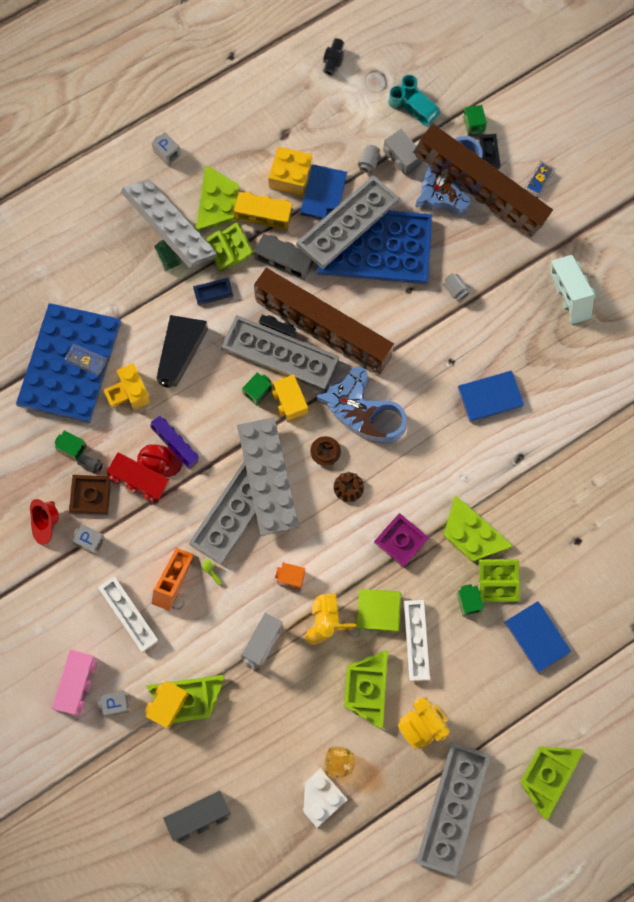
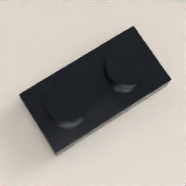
[478,134,501,169]
[259,314,296,338]

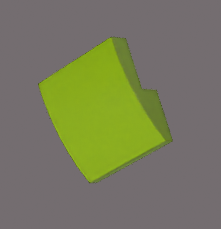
[205,222,254,271]
[479,559,520,602]
[356,589,401,632]

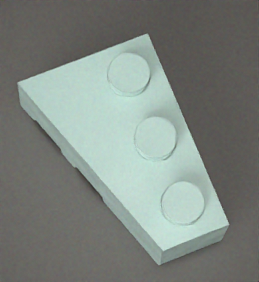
[551,255,596,324]

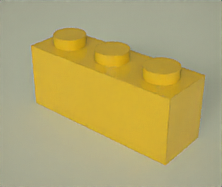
[234,192,293,230]

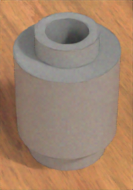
[358,145,380,173]
[443,273,470,302]

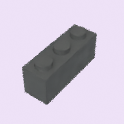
[254,233,314,280]
[163,790,231,844]

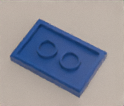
[300,164,347,219]
[458,370,524,422]
[504,601,571,673]

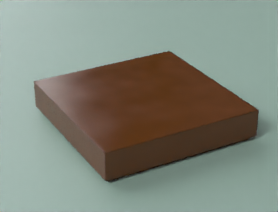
[69,475,111,515]

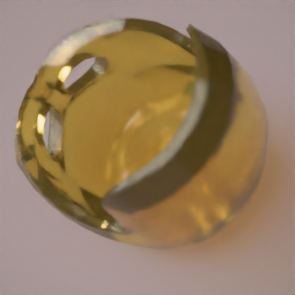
[325,746,355,778]

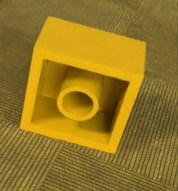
[268,146,313,196]

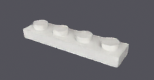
[98,576,159,653]
[404,600,430,682]

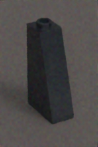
[156,315,208,388]

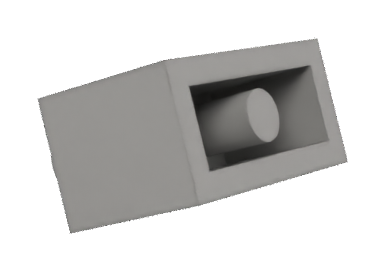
[383,129,422,175]

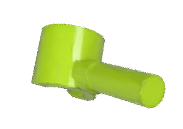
[202,559,222,586]

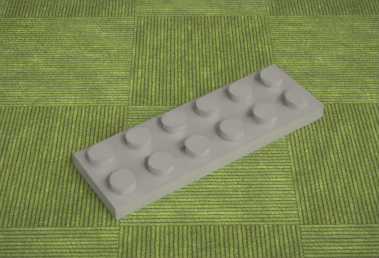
[296,175,400,269]
[121,180,217,268]
[221,315,339,391]
[237,417,299,536]
[189,461,256,565]
[416,742,491,877]

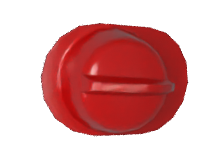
[137,444,182,477]
[30,499,59,545]

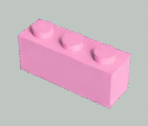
[52,649,98,716]

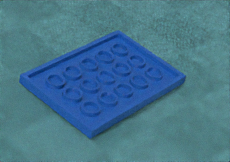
[317,205,432,284]
[16,303,121,423]

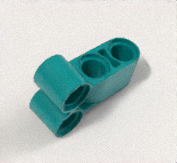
[388,74,441,126]

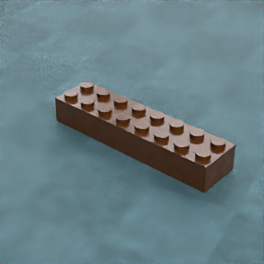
[413,123,554,237]
[254,267,394,374]

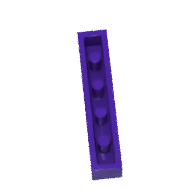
[150,416,199,469]

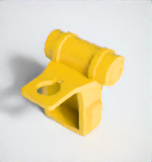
[304,593,356,645]
[398,697,450,750]

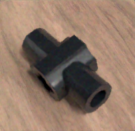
[323,38,344,76]

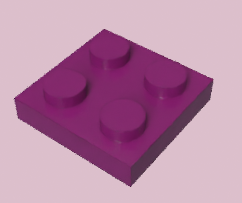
[374,513,429,568]

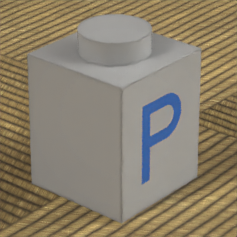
[152,132,181,166]
[72,524,105,555]
[98,690,130,717]

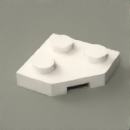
[303,768,348,828]

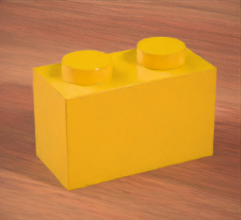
[116,363,151,410]
[271,374,308,421]
[145,680,189,730]

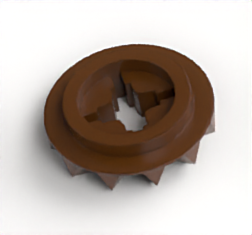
[310,436,341,467]
[333,471,364,502]

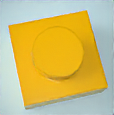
[103,382,129,408]

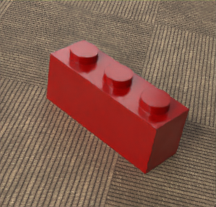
[106,452,169,503]

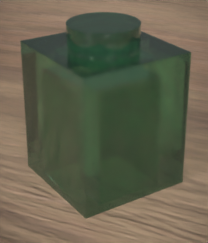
[154,240,181,271]

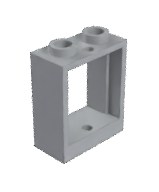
[241,613,283,671]

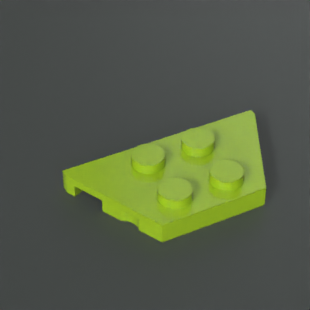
[196,166,239,232]
[443,496,512,563]
[344,650,388,729]
[147,675,224,724]
[519,746,584,821]

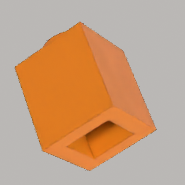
[275,562,306,590]

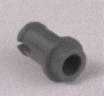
[77,453,103,474]

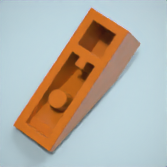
[151,548,194,611]

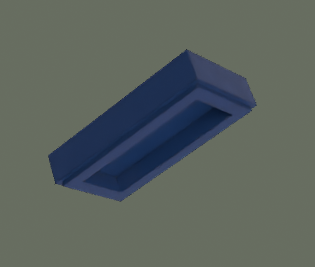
[193,277,233,305]

